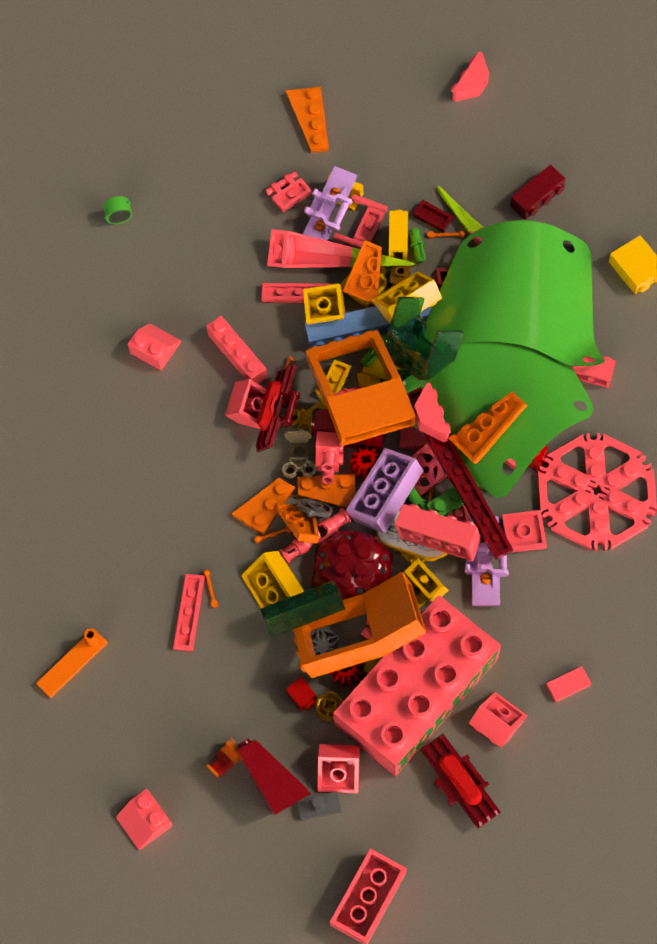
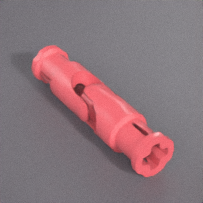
[279,508,352,565]

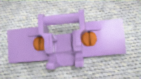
[303,166,358,241]
[465,516,509,606]

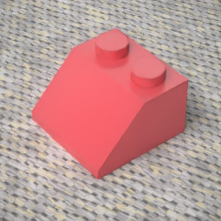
[128,323,181,371]
[225,379,266,429]
[469,692,527,748]
[318,744,360,793]
[116,789,172,850]

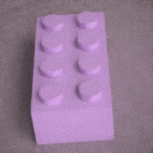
[346,448,423,534]

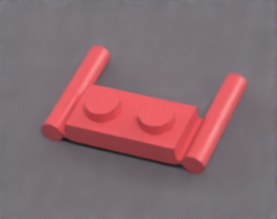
[333,194,388,249]

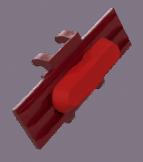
[255,364,301,452]
[420,733,501,829]

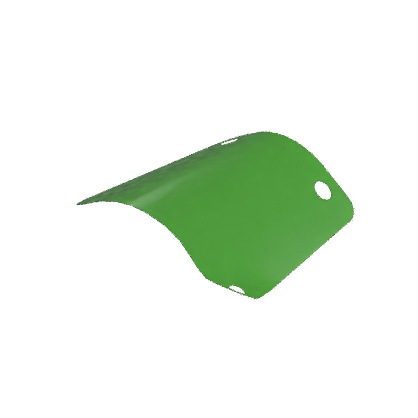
[415,220,605,366]
[402,342,593,498]

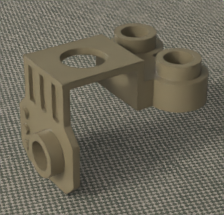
[282,429,317,479]

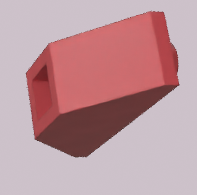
[451,51,489,102]
[413,383,451,442]

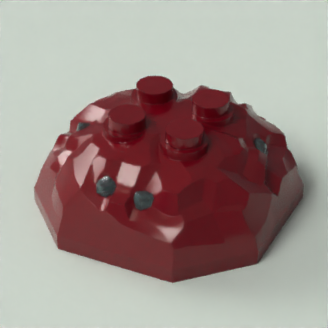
[311,531,393,605]

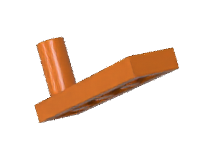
[36,628,108,698]

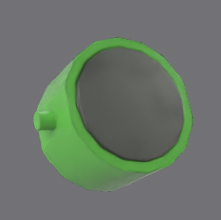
[103,196,133,224]

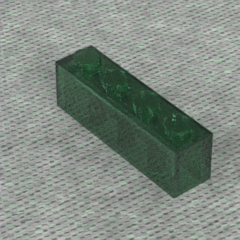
[260,580,345,638]

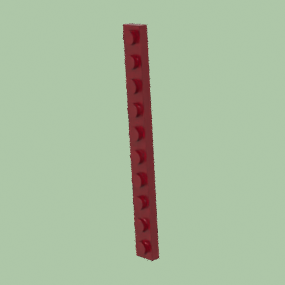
[407,387,513,560]

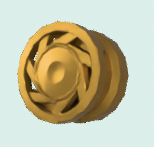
[316,691,343,722]

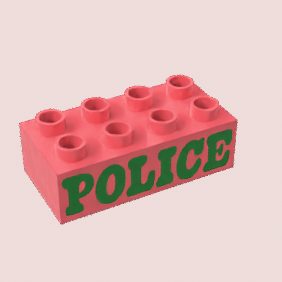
[333,595,501,777]

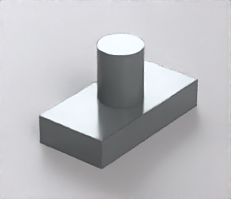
[298,792,341,821]

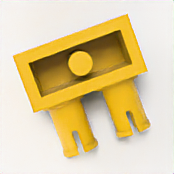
[404,558,449,609]

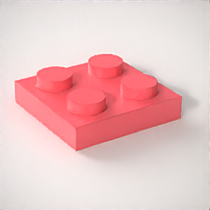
[502,510,547,553]

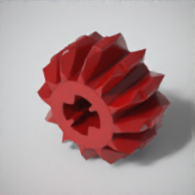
[350,446,380,479]
[330,663,363,687]

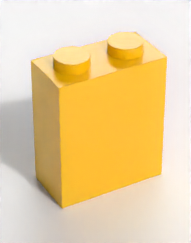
[389,209,408,268]
[609,235,657,294]

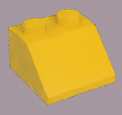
[303,284,345,325]

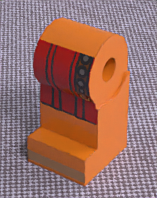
[206,737,240,778]

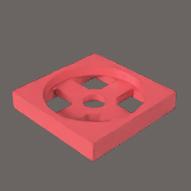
[412,443,448,496]

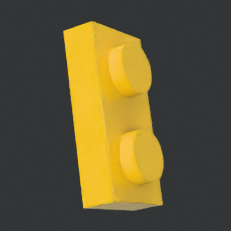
[319,359,352,394]

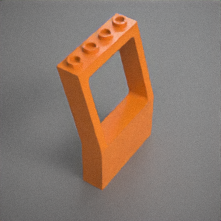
[306,330,416,446]
[291,572,426,678]

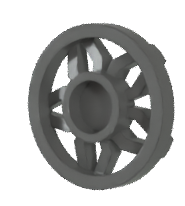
[296,499,333,519]
[310,628,341,656]

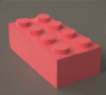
[395,504,481,561]
[330,848,407,944]

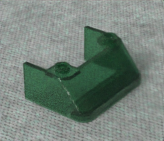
[385,297,464,380]

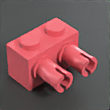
[316,431,344,484]

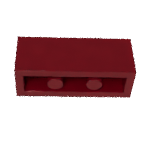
[510,164,566,220]

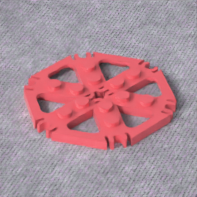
[538,433,657,551]

